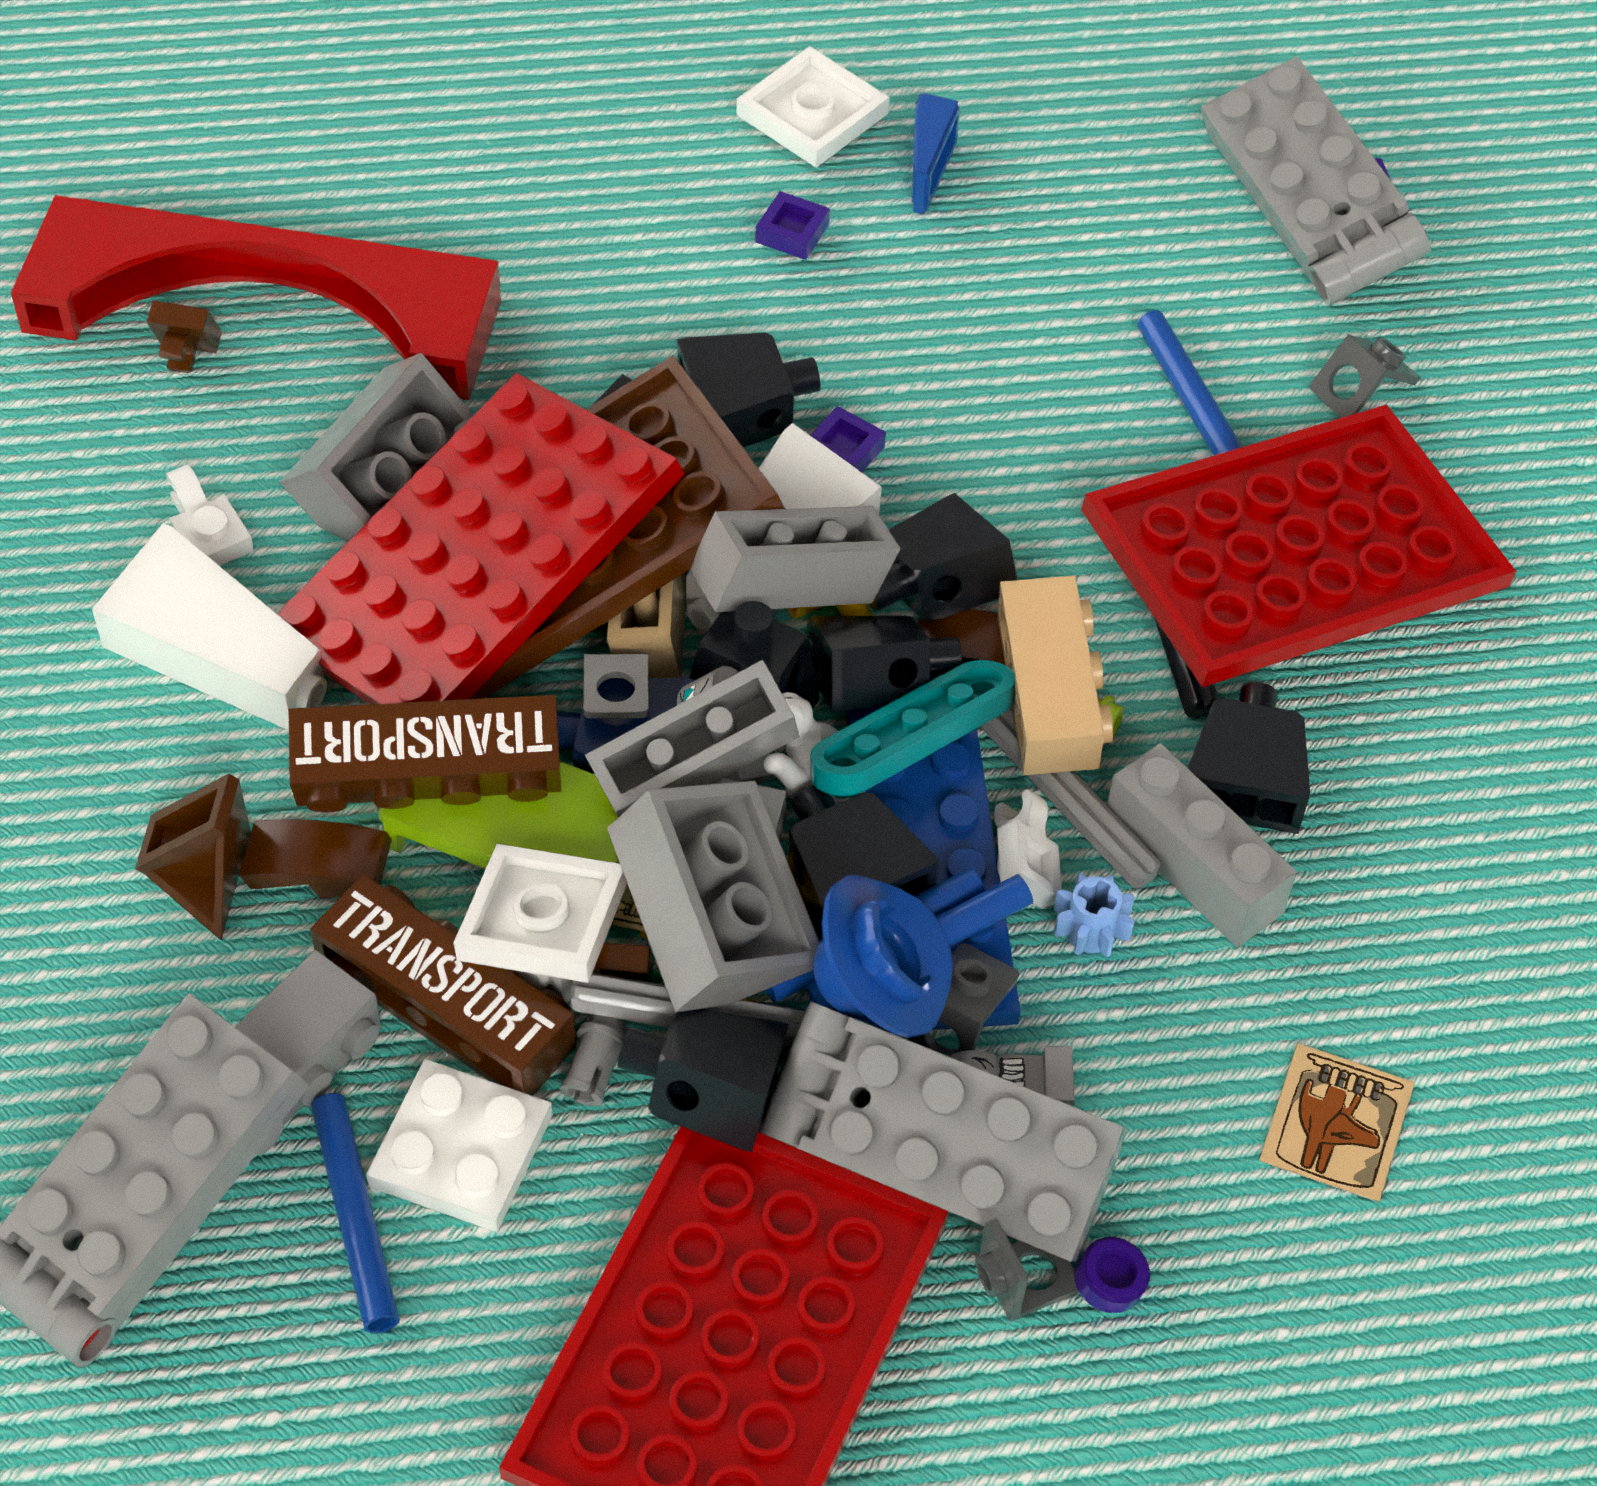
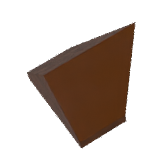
[135,773,251,941]

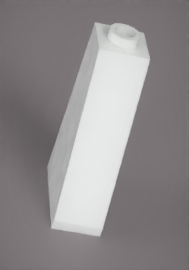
[686,423,882,635]
[92,523,327,730]

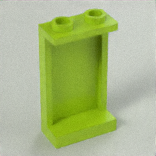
[379,761,620,869]

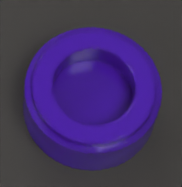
[1075,1237,1150,1313]

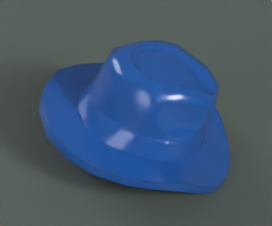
[813,875,953,1038]

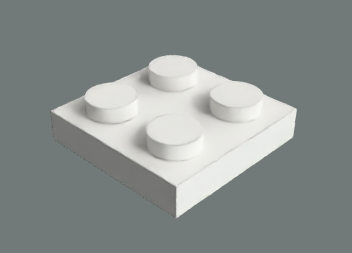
[737,46,890,168]
[454,844,627,983]
[366,1059,553,1233]

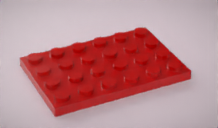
[277,373,685,704]
[1081,404,1517,688]
[499,1126,949,1486]

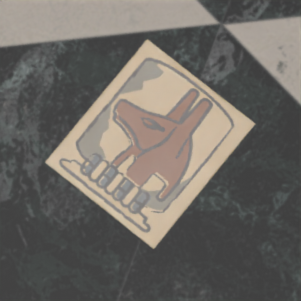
[1259,1043,1415,1202]

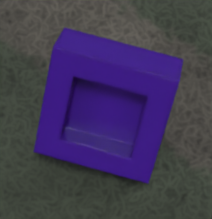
[756,191,830,260]
[810,406,886,472]

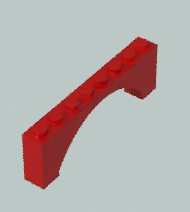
[11,195,501,401]

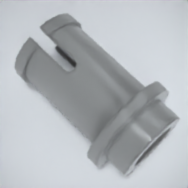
[560,1015,628,1107]

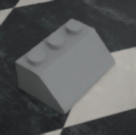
[279,353,473,541]
[607,781,819,1012]

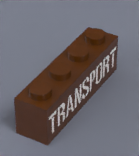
[288,695,561,813]
[310,874,576,1096]

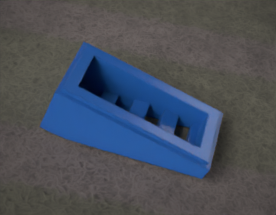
[912,93,960,214]

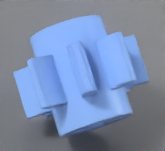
[1054,873,1135,957]

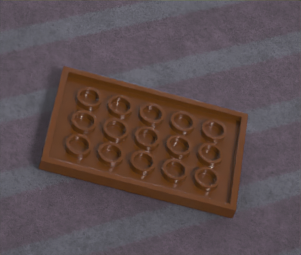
[470,355,785,699]

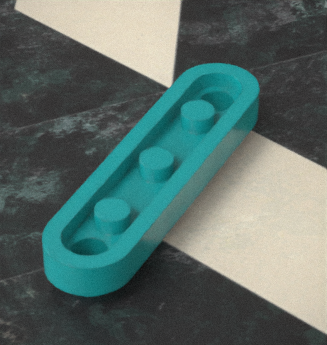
[810,660,1015,799]

